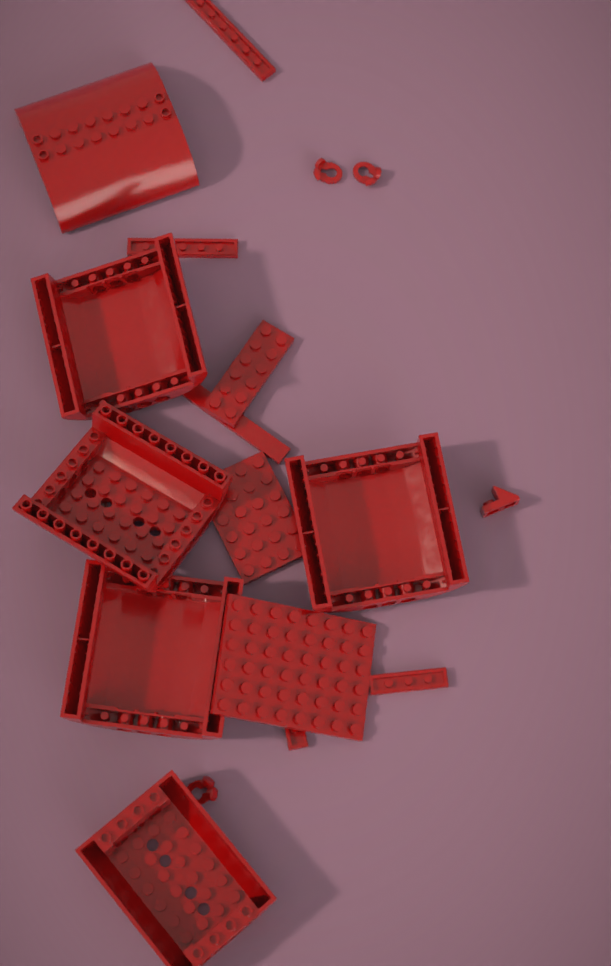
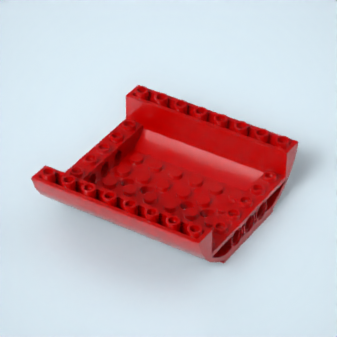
[12,401,233,592]

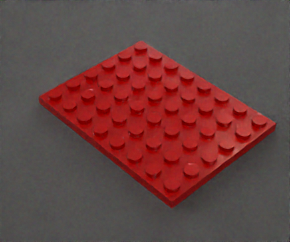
[210,594,376,742]

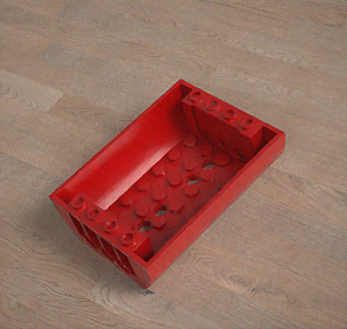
[75,770,277,966]

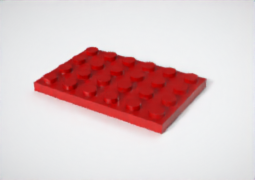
[212,451,303,585]

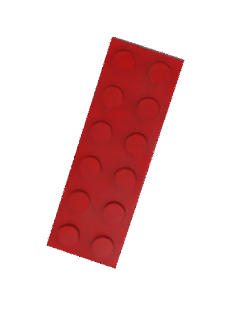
[202,320,294,428]

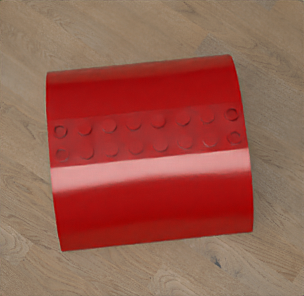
[14,62,200,234]
[31,232,208,421]
[284,432,470,613]
[60,559,244,740]

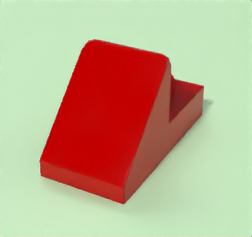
[480,486,520,518]

